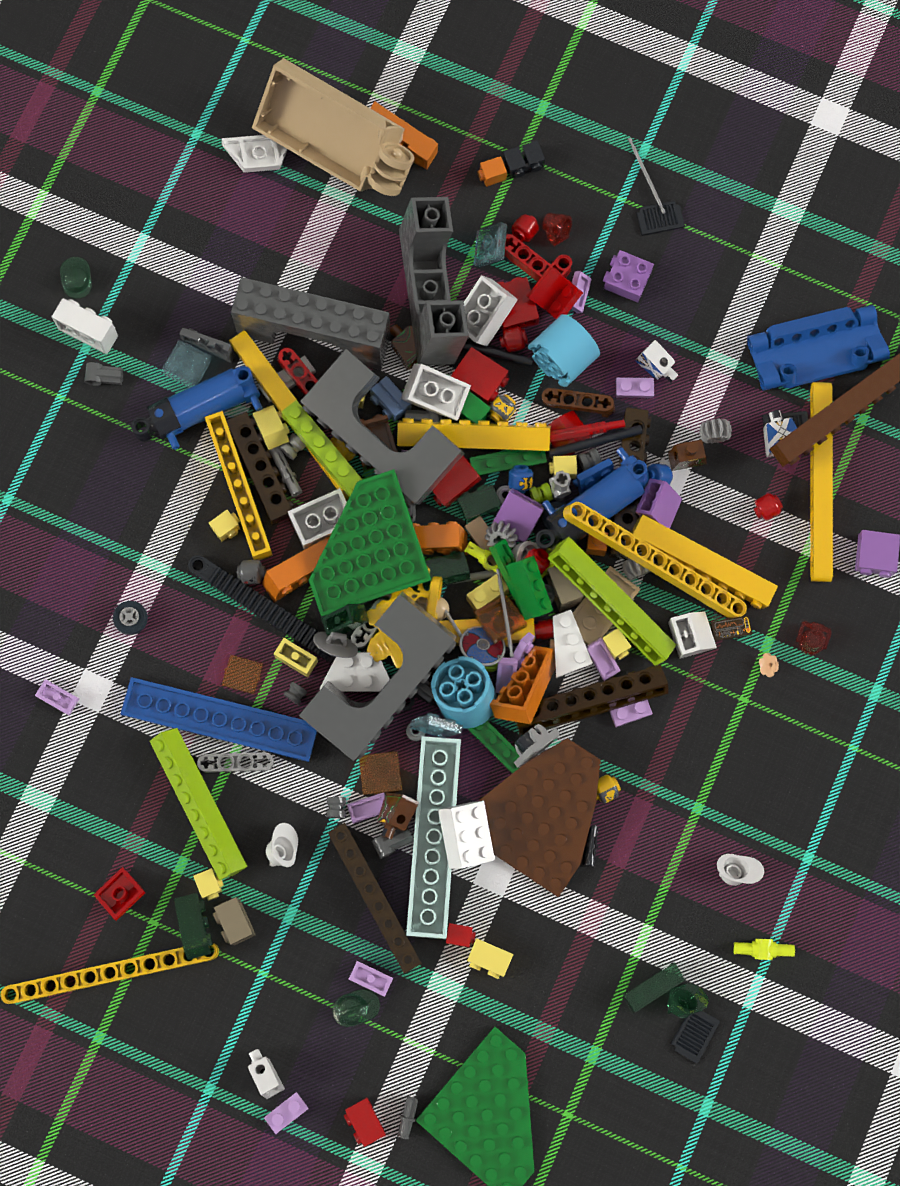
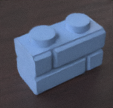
[370,376,412,422]

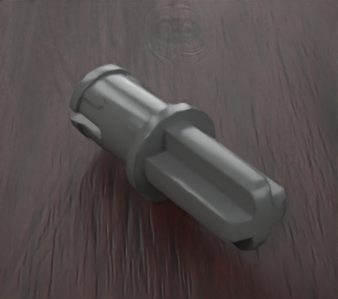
[397,1097,418,1139]

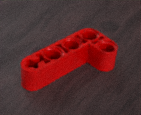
[500,234,572,282]
[277,348,318,395]

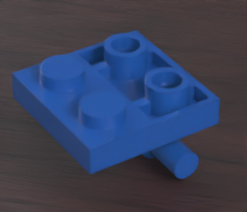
[572,458,614,494]

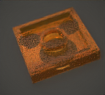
[474,595,527,644]
[359,751,402,795]

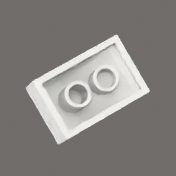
[401,364,471,421]

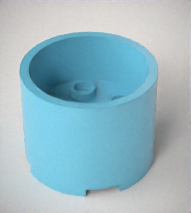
[528,314,600,387]
[431,656,497,728]

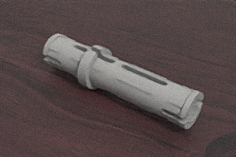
[267,446,302,497]

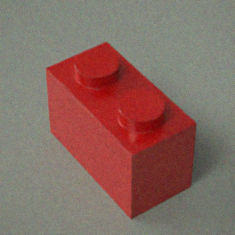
[344,1097,386,1147]

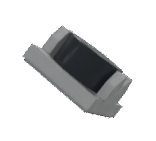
[514,724,560,768]

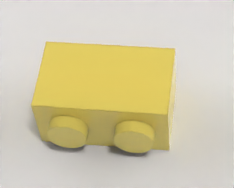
[252,405,290,450]
[466,574,509,614]
[274,638,318,677]
[467,938,513,979]

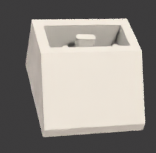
[668,611,717,659]

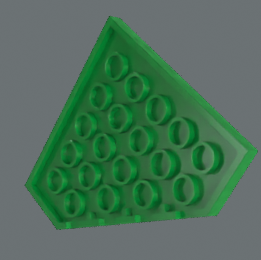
[309,469,432,616]
[416,1027,534,1186]

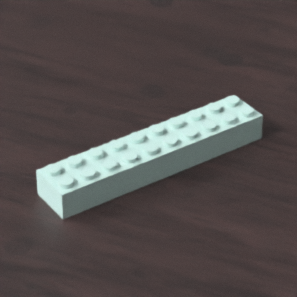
[406,736,461,939]

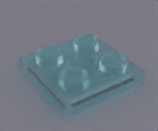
[474,222,507,268]
[161,340,212,387]
[410,713,463,738]

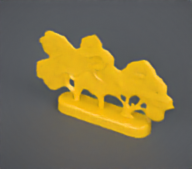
[364,566,442,668]

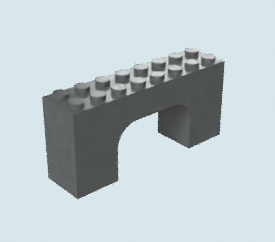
[399,197,469,365]
[231,277,391,370]
[300,349,465,505]
[299,591,457,761]

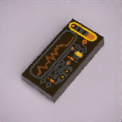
[710,616,752,642]

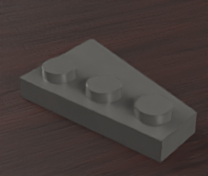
[180,328,235,363]

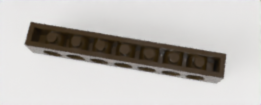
[609,408,651,560]
[515,665,668,737]
[327,823,422,974]

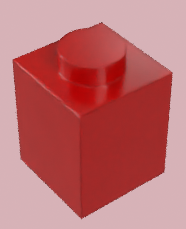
[446,923,476,948]

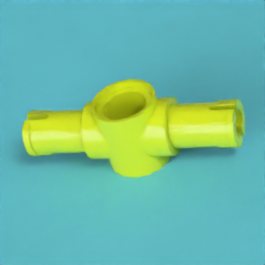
[464,541,499,573]
[734,939,795,960]

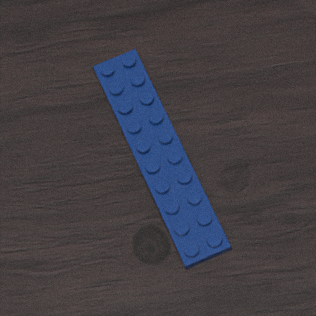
[120,677,317,762]

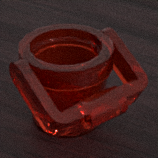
[543,213,572,246]
[796,621,831,655]

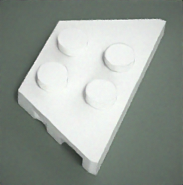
[221,135,287,172]
[320,652,390,692]

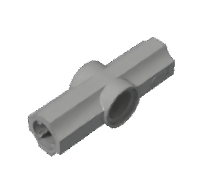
[549,470,571,502]

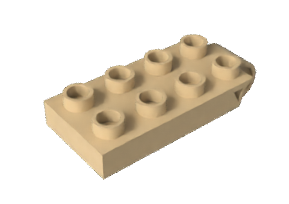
[252,58,414,196]

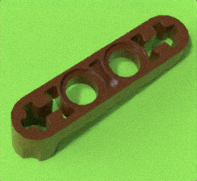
[542,388,615,418]

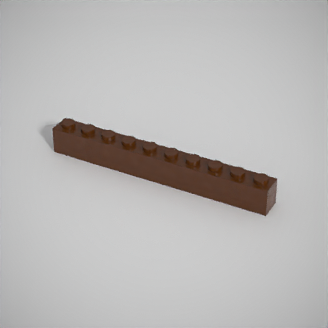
[769,353,900,467]

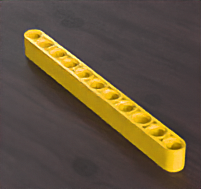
[229,330,349,502]
[810,382,833,582]
[563,502,747,618]
[1,942,219,1004]

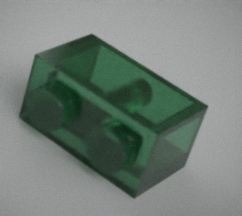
[457,484,501,523]
[322,603,369,636]

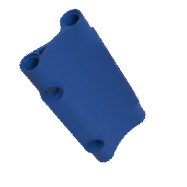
[747,305,890,391]

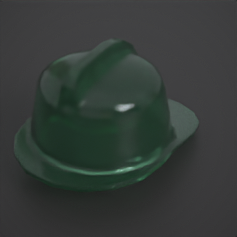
[60,257,92,299]
[667,983,709,1018]
[332,989,380,1027]

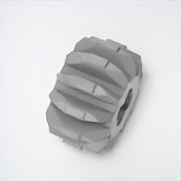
[699,418,732,443]
[485,520,518,549]
[622,554,655,580]

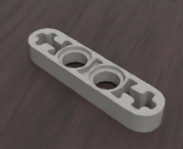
[197,752,274,773]

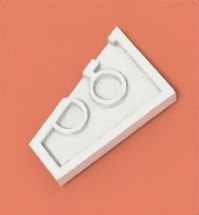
[553,610,593,678]

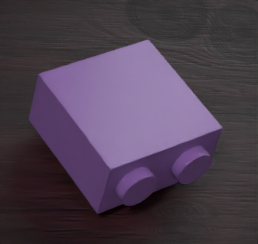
[603,250,654,303]
[636,479,682,529]
[493,488,545,543]
[855,530,900,578]

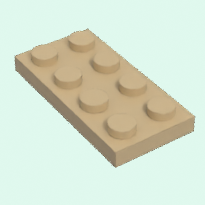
[573,566,641,645]

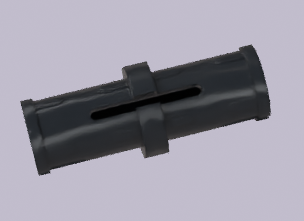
[583,826,599,866]

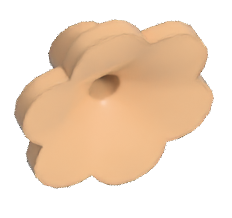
[759,653,779,677]

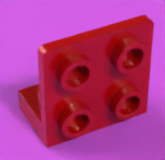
[527,267,583,319]

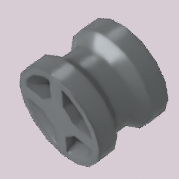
[283,682,308,705]

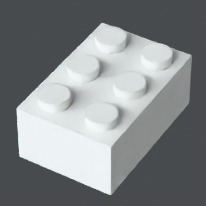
[464,275,518,346]
[52,298,118,354]
[288,489,347,550]
[438,801,495,869]

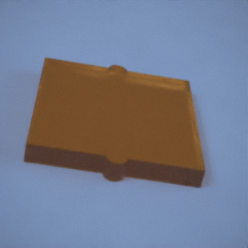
[222,655,263,694]

